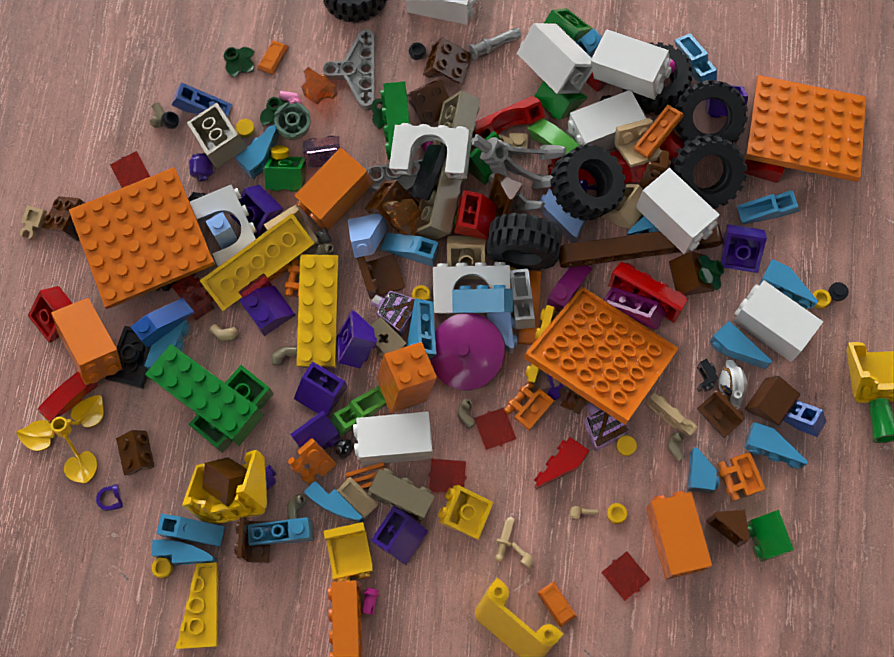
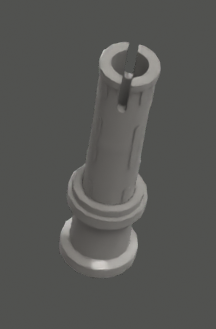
[469,27,522,60]

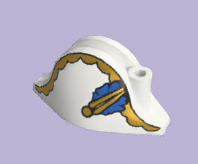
[718,360,748,408]

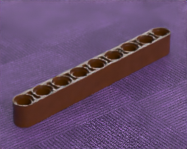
[559,224,724,268]

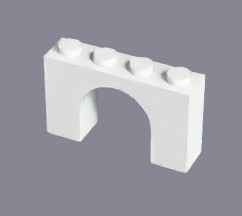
[389,123,472,179]
[190,185,257,267]
[433,262,510,314]

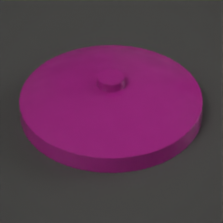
[430,313,506,391]

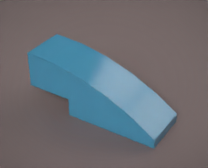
[675,33,717,82]
[737,190,799,224]
[304,481,364,523]
[152,540,217,565]

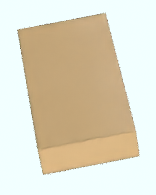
[337,477,379,519]

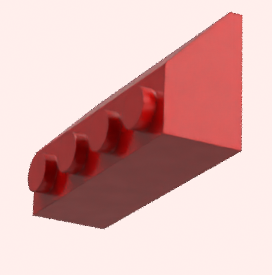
[608,261,689,323]

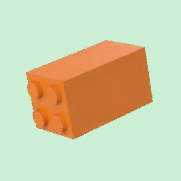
[294,147,374,230]
[51,298,122,386]
[376,342,437,414]
[646,491,712,579]

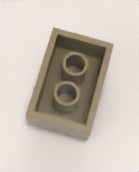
[187,103,247,168]
[367,468,435,522]

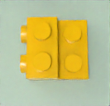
[438,485,494,539]

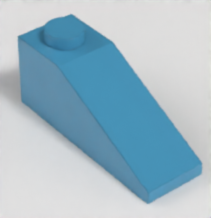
[407,298,436,359]
[710,321,773,369]

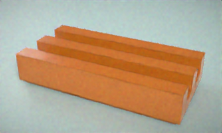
[345,462,385,489]

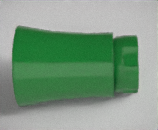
[869,398,894,443]

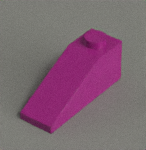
[547,265,592,313]
[604,287,666,330]

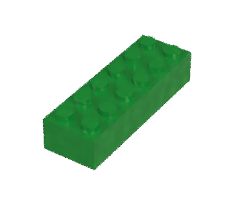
[145,344,264,446]

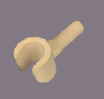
[569,506,598,519]
[511,542,534,568]

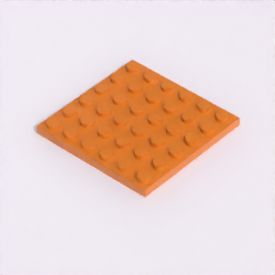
[745,75,866,182]
[69,167,215,309]
[524,287,679,425]

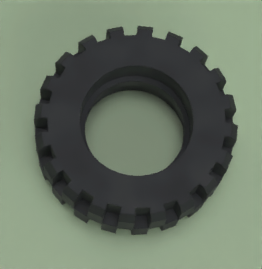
[323,0,387,23]
[622,42,693,115]
[675,80,748,143]
[670,134,747,209]
[550,144,626,221]
[486,213,562,271]

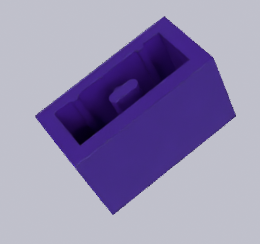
[294,361,348,417]
[371,506,429,565]

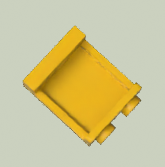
[323,522,374,582]

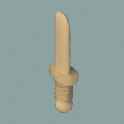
[495,517,515,562]

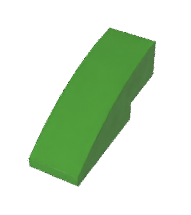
[528,118,580,154]
[330,386,387,436]

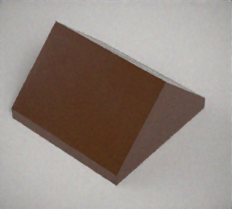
[488,173,523,217]
[669,251,715,296]
[744,376,800,426]
[202,457,247,507]
[706,509,750,547]

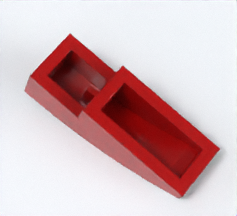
[37,372,98,423]

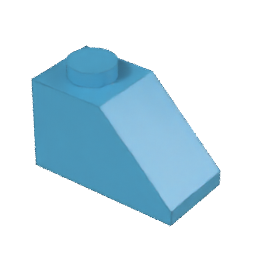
[687,447,719,494]

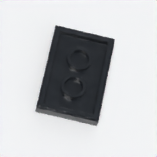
[410,144,447,201]
[105,325,152,389]

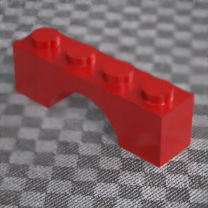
[472,96,545,139]

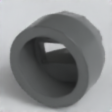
[316,228,332,244]

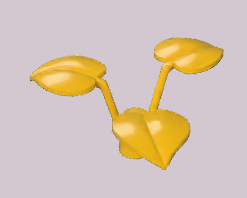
[16,395,104,484]

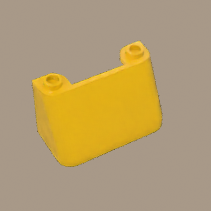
[846,342,894,403]
[182,450,267,524]
[474,578,563,657]

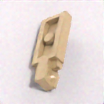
[646,392,697,438]

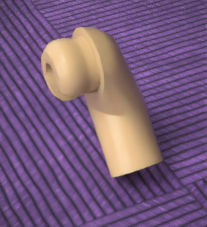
[209,324,239,342]

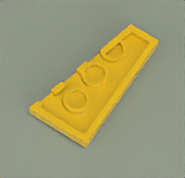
[525,305,557,383]
[175,562,218,649]

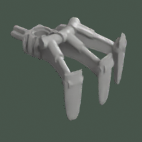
[471,134,566,212]

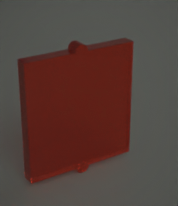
[110,151,150,188]
[238,273,273,298]
[474,407,516,450]
[428,459,467,493]
[601,551,650,601]

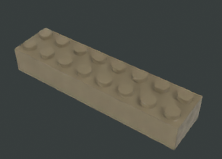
[412,90,480,240]

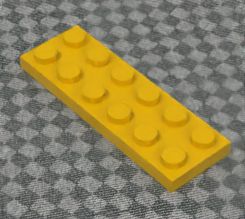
[200,213,315,311]
[296,254,338,368]

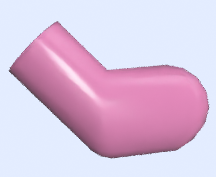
[279,91,302,104]

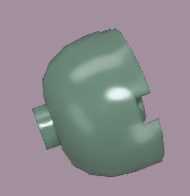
[274,102,311,140]

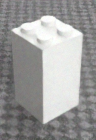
[406,0,477,25]
[517,23,593,94]
[591,29,672,100]
[566,90,646,150]
[636,168,719,254]
[733,281,823,362]
[353,412,433,465]

